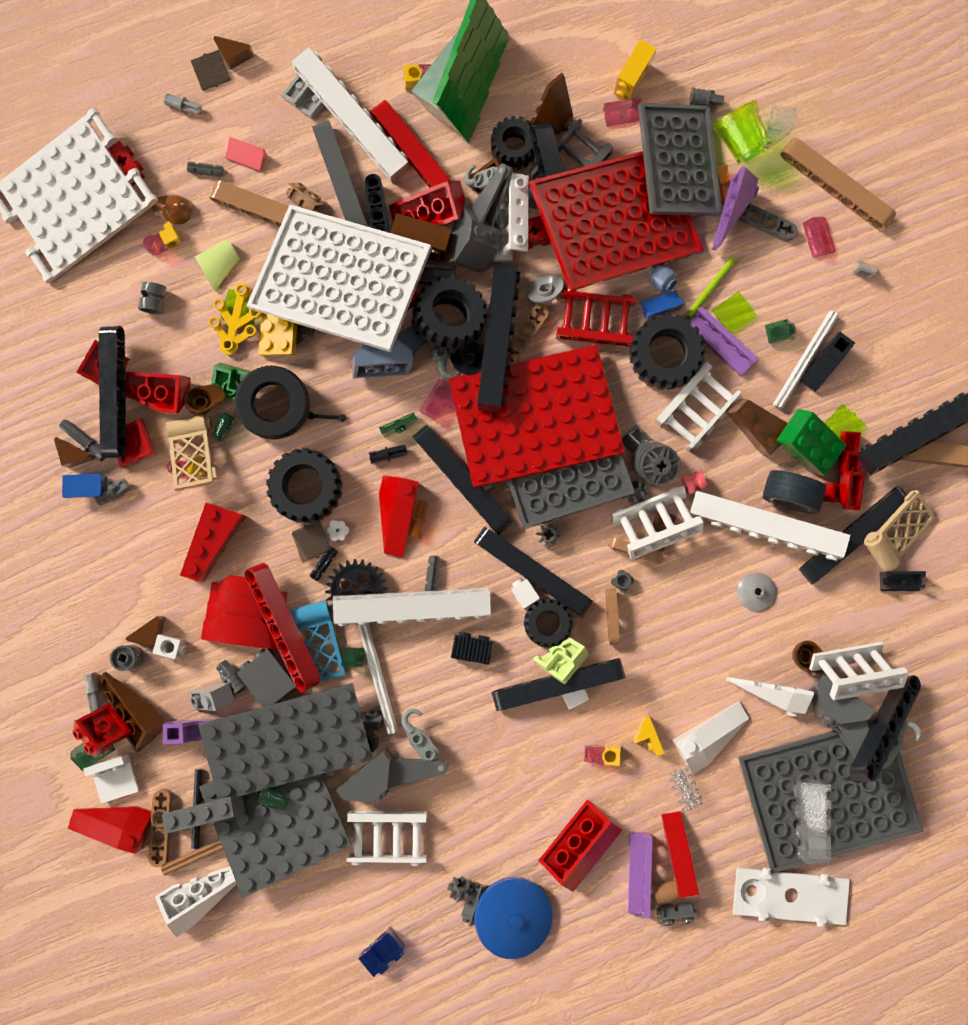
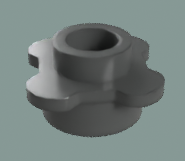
[611,570,634,593]

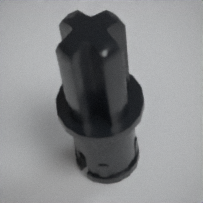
[369,445,408,464]

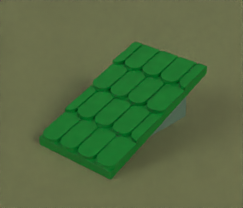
[411,0,509,144]

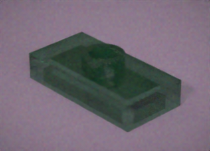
[379,412,418,437]

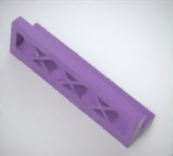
[690,307,758,377]
[627,832,652,919]

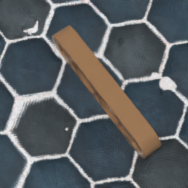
[508,304,549,364]
[149,788,173,867]

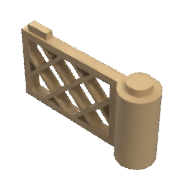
[166,414,217,491]
[864,490,936,572]

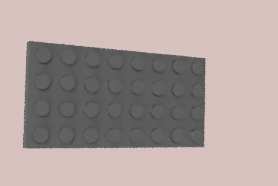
[199,683,373,800]

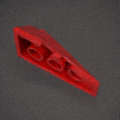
[389,181,465,225]
[126,372,191,414]
[379,475,420,558]
[67,806,152,854]

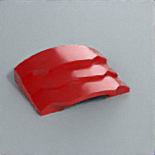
[201,575,288,650]

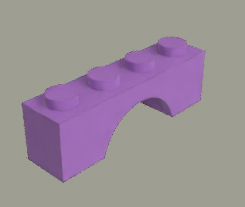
[163,719,216,744]

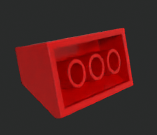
[538,800,622,892]

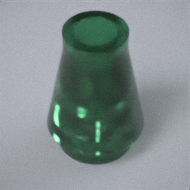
[212,412,236,442]
[258,788,289,810]

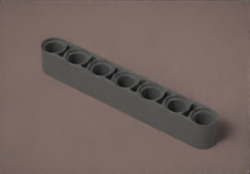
[312,121,368,227]

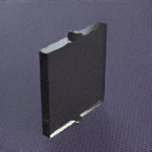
[191,50,231,91]
[291,520,331,563]

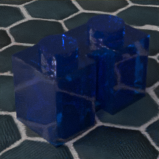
[358,927,405,977]

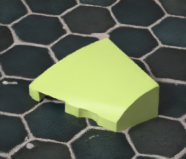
[195,239,240,292]
[533,638,589,684]

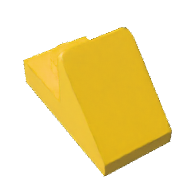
[633,715,664,756]

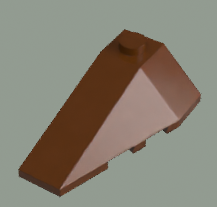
[530,73,573,135]

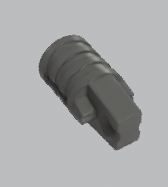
[689,87,724,108]
[94,478,130,506]
[216,660,247,696]

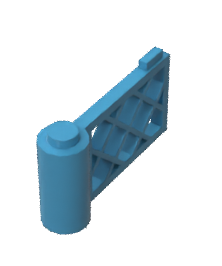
[289,600,346,681]

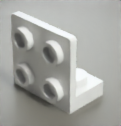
[83,754,139,803]

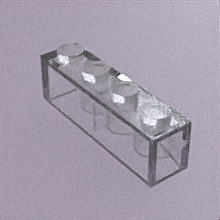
[794,779,831,864]

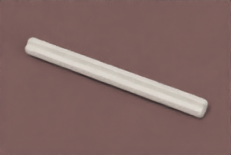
[773,311,839,409]
[358,624,398,734]

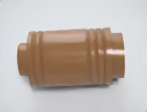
[651,880,684,906]

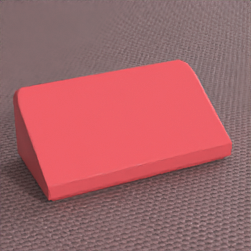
[225,137,267,171]

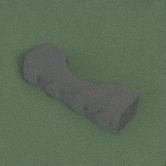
[162,795,246,834]

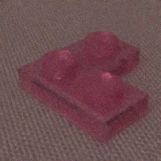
[419,379,456,421]

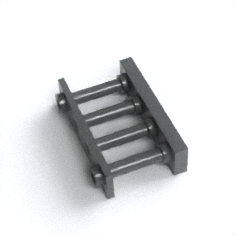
[529,118,614,181]

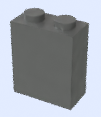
[237,648,296,707]

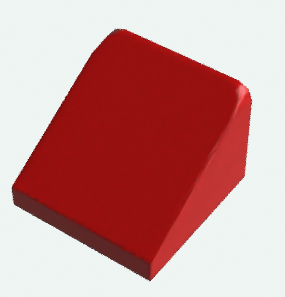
[823,482,842,503]

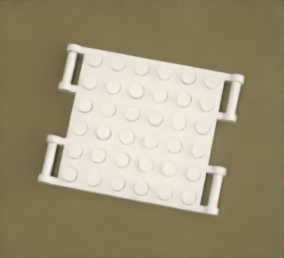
[0,107,158,284]

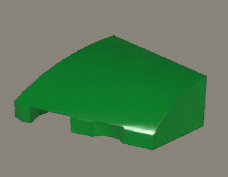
[211,362,252,400]

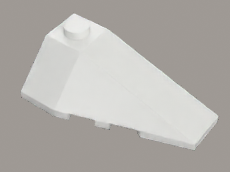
[726,677,814,716]
[672,701,749,775]
[155,866,237,937]

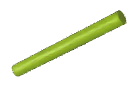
[685,256,737,319]

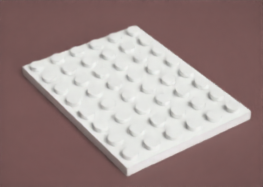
[247,205,432,352]

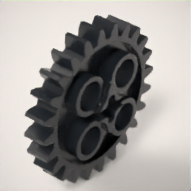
[325,559,388,608]

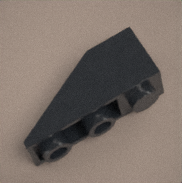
[800,332,855,392]

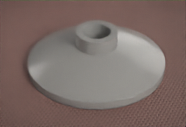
[527,274,564,303]
[737,573,776,611]

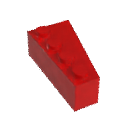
[180,502,247,582]

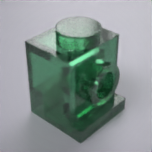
[341,646,365,668]

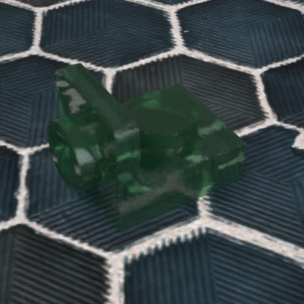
[765,319,797,344]

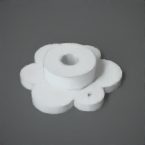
[327,520,349,541]

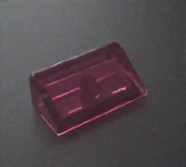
[603,97,642,127]
[803,217,835,258]

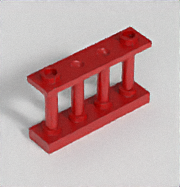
[556,288,637,347]

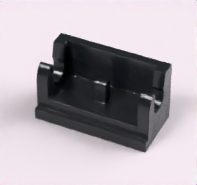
[879,571,926,591]

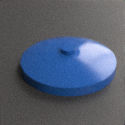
[474,877,553,959]

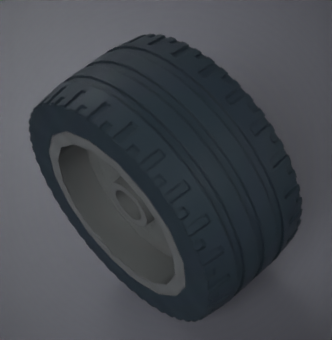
[763,470,826,514]

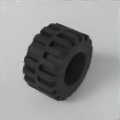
[491,116,534,170]
[524,599,573,648]

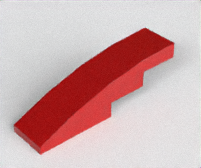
[838,430,866,510]
[661,811,699,898]

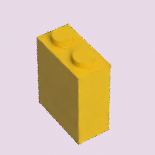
[613,39,657,103]

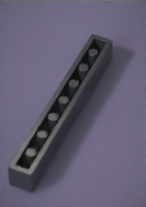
[477,263,521,413]
[857,392,968,476]

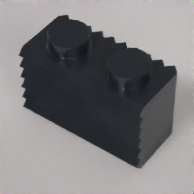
[451,632,493,665]

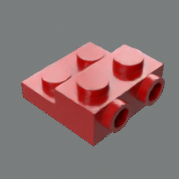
[72,703,131,758]

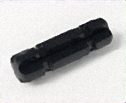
[310,546,338,581]

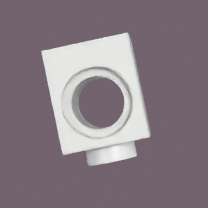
[510,578,539,609]
[153,634,186,659]

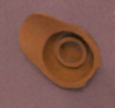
[152,195,193,224]

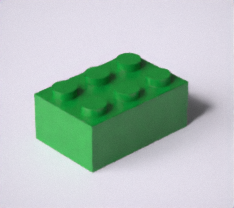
[777,409,846,476]

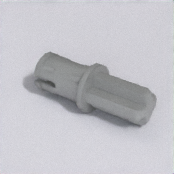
[164,93,202,115]
[83,672,101,712]

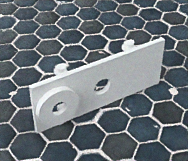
[733,867,850,927]

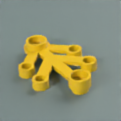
[208,283,262,355]

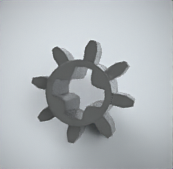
[625,481,649,504]
[536,523,560,547]
[447,876,473,903]

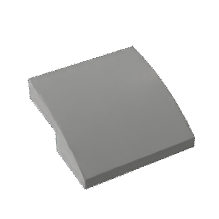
[281,75,325,120]

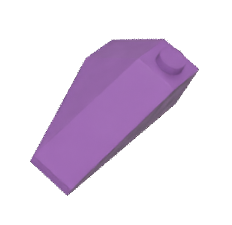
[712,166,759,251]

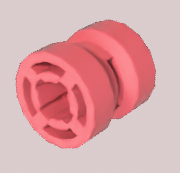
[682,470,707,495]

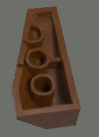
[99,672,165,753]

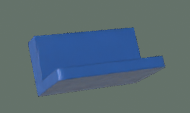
[640,290,685,321]
[62,473,107,498]

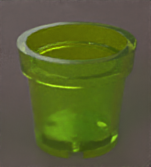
[712,100,772,165]

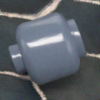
[649,264,678,292]

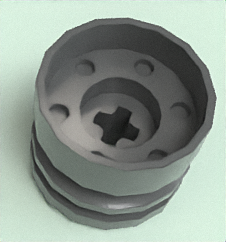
[631,440,681,486]

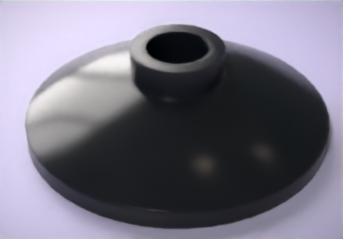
[451,343,484,375]

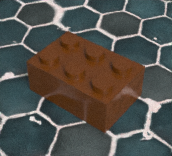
[390,213,452,263]

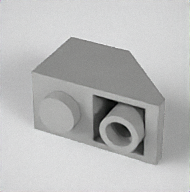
[189,683,235,711]

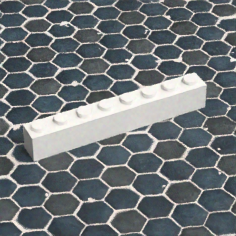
[292,47,408,182]
[690,491,850,561]
[333,588,491,626]

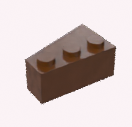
[726,399,788,455]

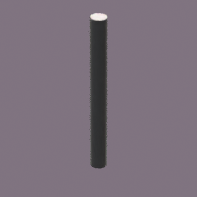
[191,769,203,849]

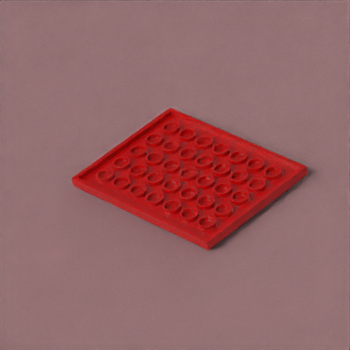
[529,151,704,292]
[448,344,625,489]

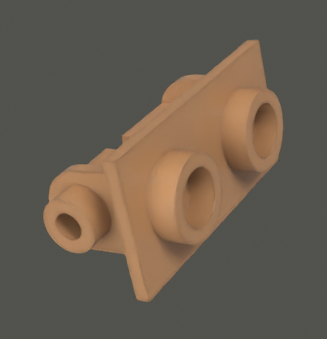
[286,182,325,213]

